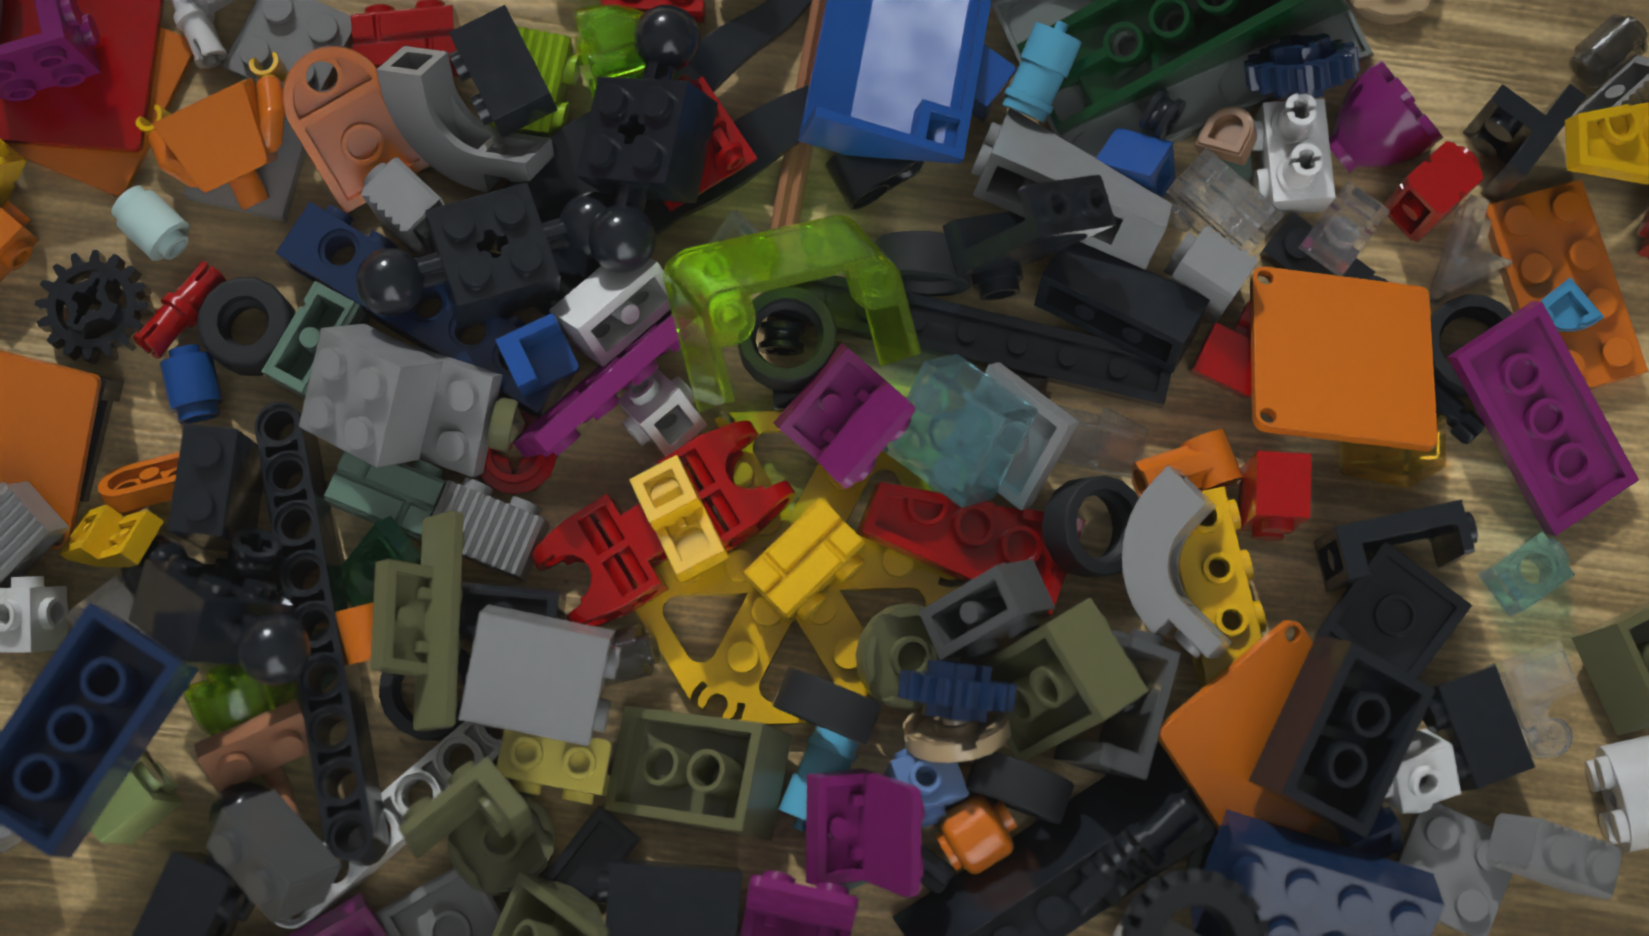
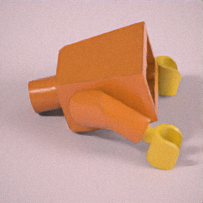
[135,52,287,211]

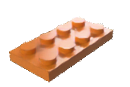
[1479,179,1648,390]

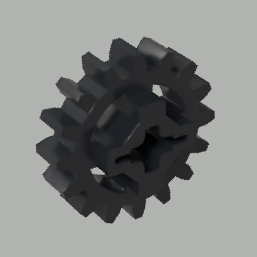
[35,250,154,365]

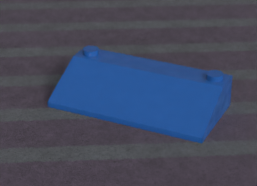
[798,0,991,164]

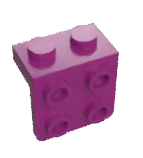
[0,0,101,101]
[773,343,916,489]
[806,768,925,897]
[740,871,859,936]

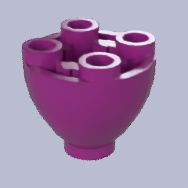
[1329,60,1443,173]

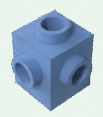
[883,748,969,828]

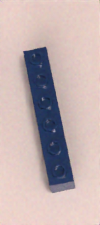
[275,202,575,418]

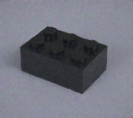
[1248,634,1436,838]

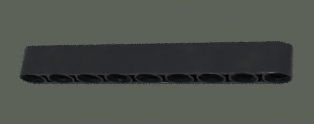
[255,402,389,867]

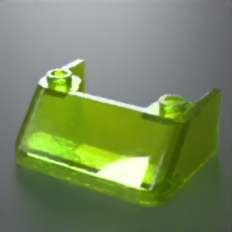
[663,215,921,413]

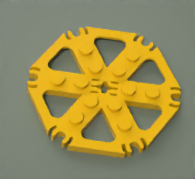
[633,411,961,725]

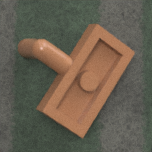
[194,699,309,817]

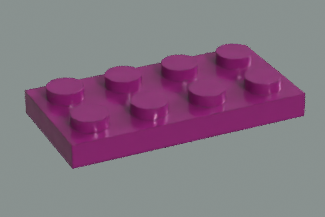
[512,298,705,457]
[1447,301,1639,536]

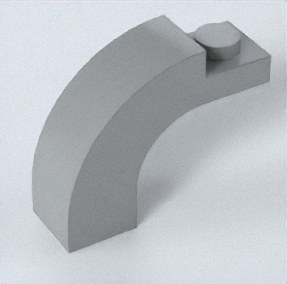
[376,46,554,192]
[1122,466,1232,658]

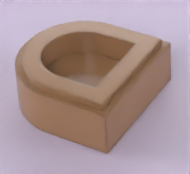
[1195,106,1257,166]

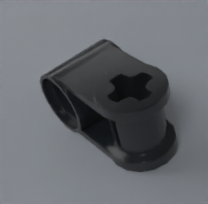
[825,153,924,210]

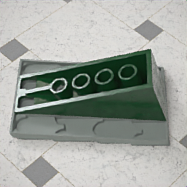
[991,0,1374,158]

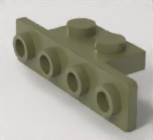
[370,510,465,731]

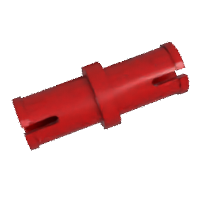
[133,261,227,359]

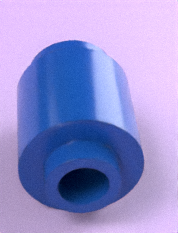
[160,344,223,424]

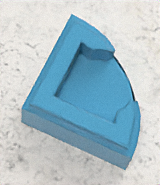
[1541,277,1604,332]

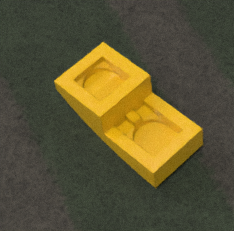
[629,455,730,582]
[59,504,164,568]

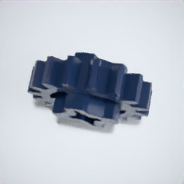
[1244,33,1360,100]
[897,660,1017,722]

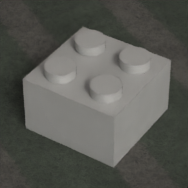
[299,324,443,468]

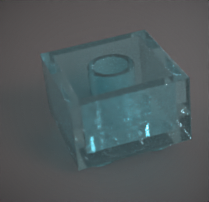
[882,354,1038,508]

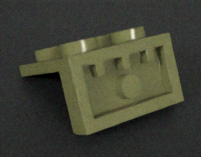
[398,756,536,859]

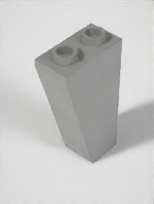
[971,108,1172,270]

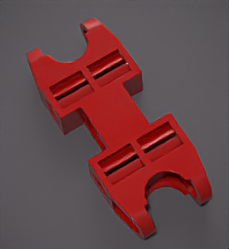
[531,420,795,627]

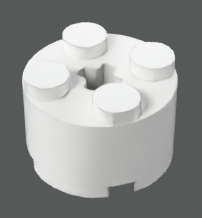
[1584,735,1649,853]

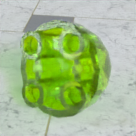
[573,4,646,100]
[183,664,294,737]

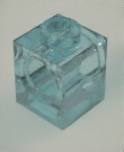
[1478,531,1575,617]

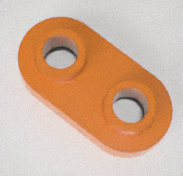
[97,452,180,514]

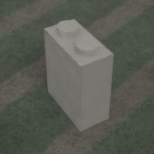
[459,604,622,746]

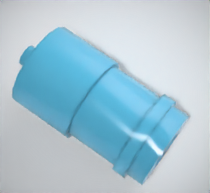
[1002,20,1082,123]
[778,726,859,832]

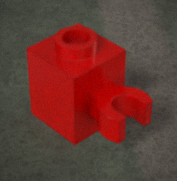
[1189,300,1252,399]

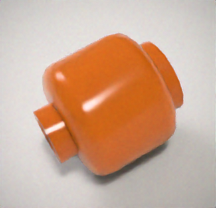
[934,794,1018,875]

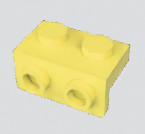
[497,729,612,805]

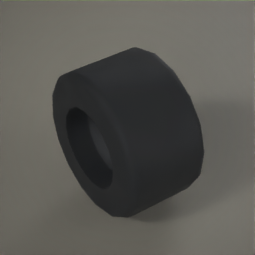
[197,277,296,376]

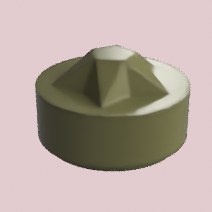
[487,397,525,452]

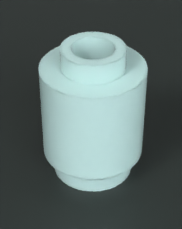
[111,186,190,261]

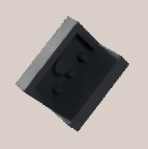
[1463,84,1587,203]

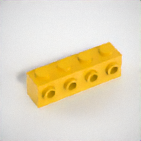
[1179,486,1267,690]

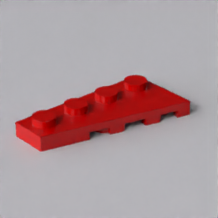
[856,482,1086,618]

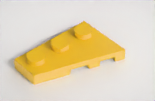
[1565,102,1649,185]

